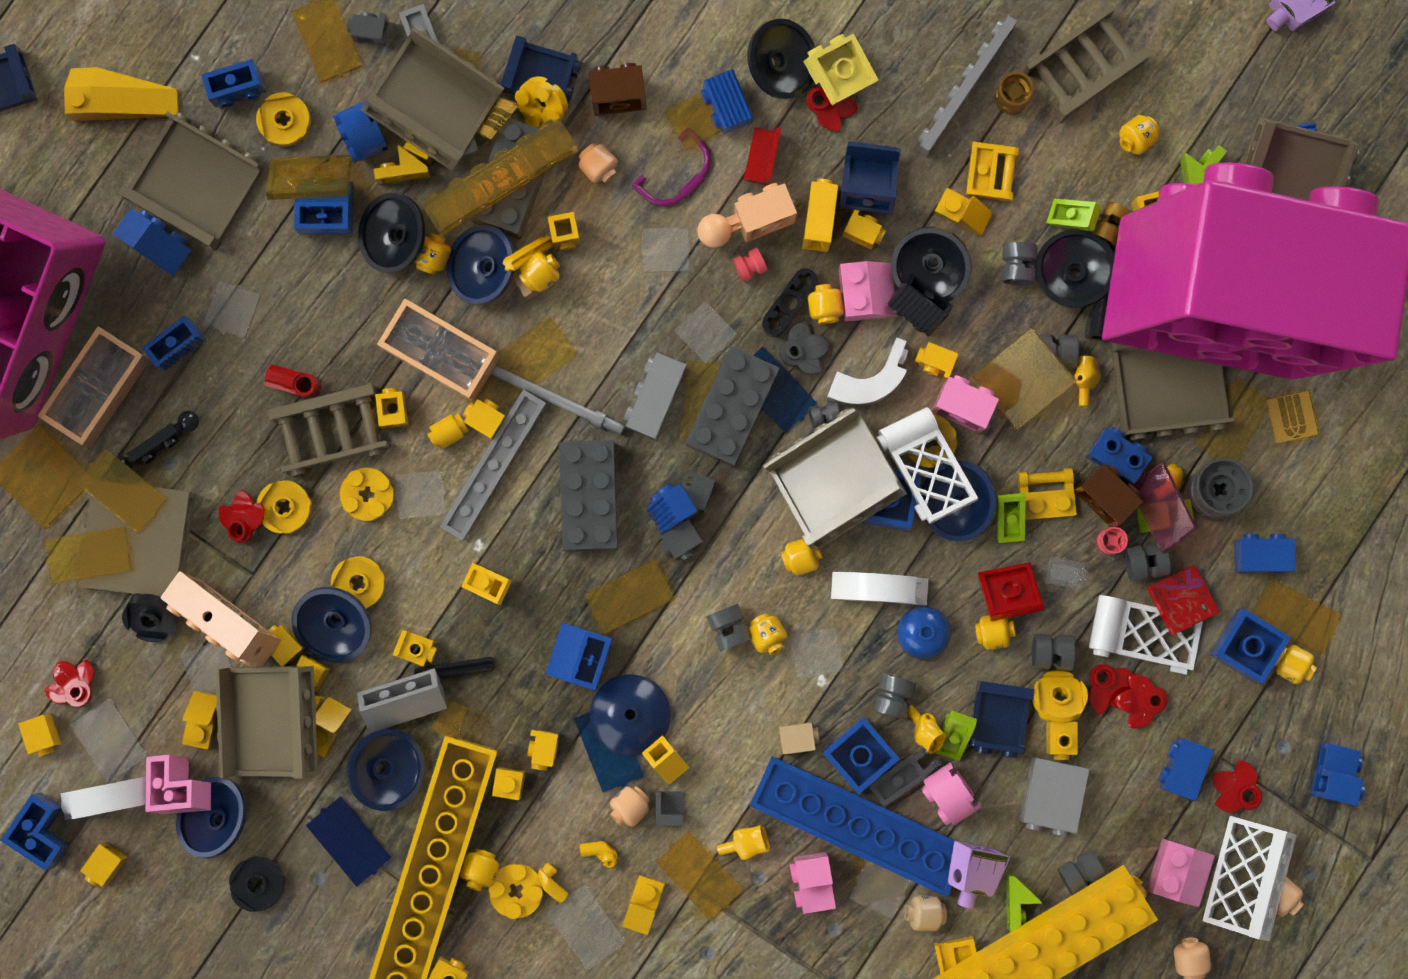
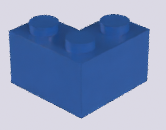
[112,208,192,276]
[1311,743,1365,806]
[0,793,70,871]

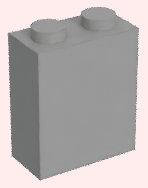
[1019,757,1089,837]

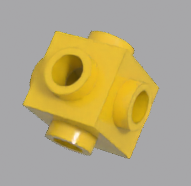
[428,956,469,979]

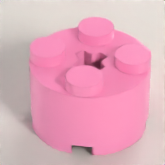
[922,762,982,826]

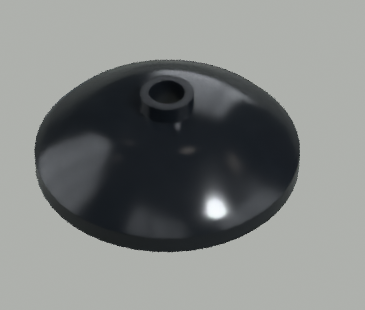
[747,19,816,99]
[358,193,426,273]
[891,226,972,302]
[1035,229,1115,308]

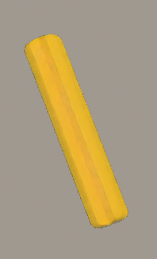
[503,236,553,272]

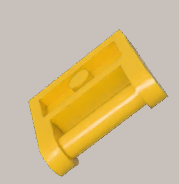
[965,142,1019,202]
[1018,468,1077,520]

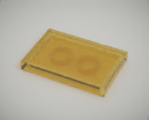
[266,155,351,200]

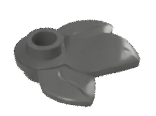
[779,322,830,374]

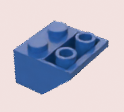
[294,182,353,235]
[546,623,613,691]

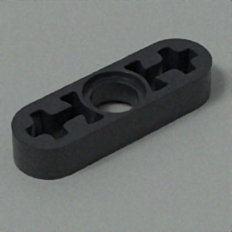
[762,268,817,337]

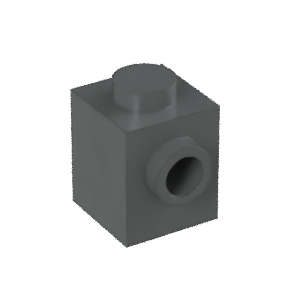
[659,519,703,561]

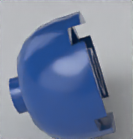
[897,606,951,660]

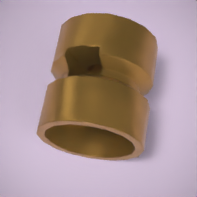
[995,72,1033,114]
[1090,202,1132,251]

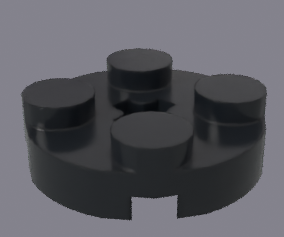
[122,593,179,642]
[229,856,286,912]

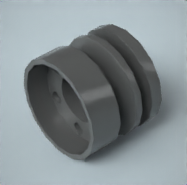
[1188,458,1254,521]

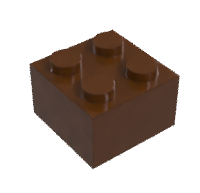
[588,63,647,116]
[1074,464,1143,527]

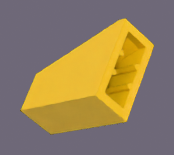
[802,179,838,252]

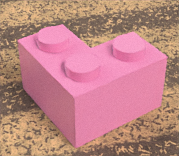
[145,755,211,814]
[789,852,836,914]

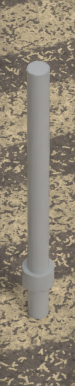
[478,362,625,435]

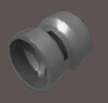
[808,401,839,432]

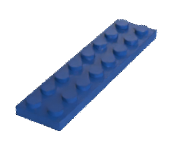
[749,756,955,897]

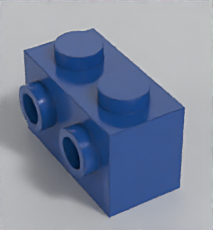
[201,59,266,108]
[1085,427,1152,485]

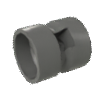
[1001,242,1038,285]
[1036,335,1079,369]
[1124,541,1170,582]
[706,604,752,652]
[1032,634,1075,670]
[873,674,916,720]
[1057,850,1106,895]

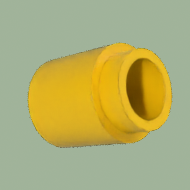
[427,413,469,450]

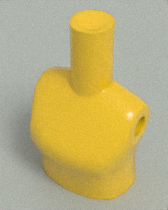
[1074,356,1101,408]
[907,705,946,754]
[717,824,770,860]

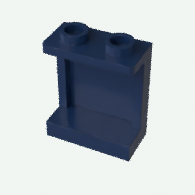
[500,35,581,105]
[0,44,38,112]
[840,141,900,215]
[968,681,1034,758]

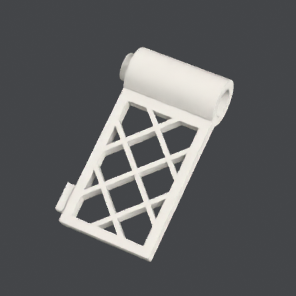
[876,407,978,524]
[1089,595,1203,675]

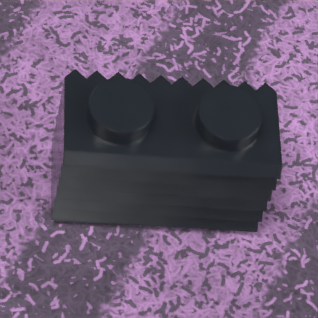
[888,273,953,336]

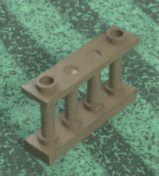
[1023,5,1150,123]
[267,383,391,477]

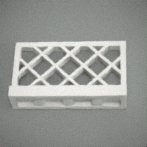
[1202,816,1297,941]

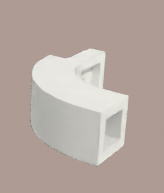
[826,338,908,407]
[831,572,928,605]
[60,777,146,820]

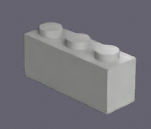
[623,353,687,441]
[357,668,447,733]

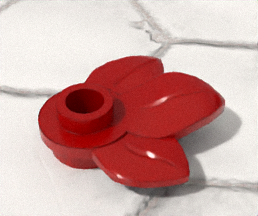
[806,87,858,131]
[219,490,265,544]
[45,660,95,707]
[1088,664,1134,715]
[1113,674,1168,728]
[1212,760,1262,813]

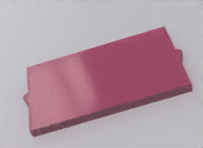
[1133,462,1197,553]

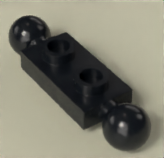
[111,411,199,478]

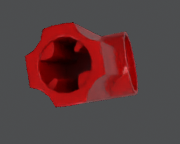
[264,364,322,399]

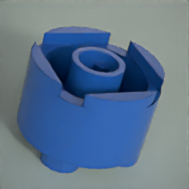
[333,100,389,163]

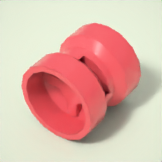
[732,247,768,283]
[1096,527,1128,555]

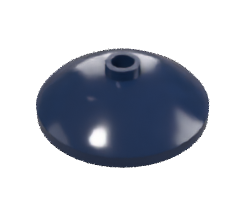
[447,225,515,305]
[921,460,997,541]
[291,587,372,663]
[590,674,671,756]
[347,729,425,811]
[176,777,247,859]

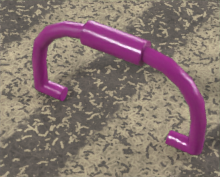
[632,128,711,207]

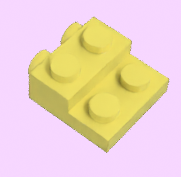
[803,33,879,106]

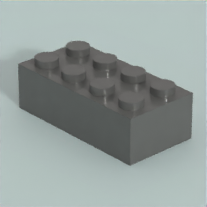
[467,117,557,240]
[685,346,780,468]
[559,440,618,551]

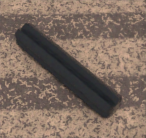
[414,657,494,679]

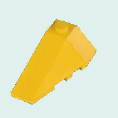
[64,67,179,121]

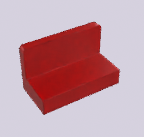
[744,127,781,185]

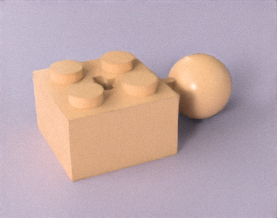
[697,183,797,248]

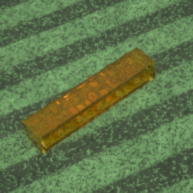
[422,118,578,237]

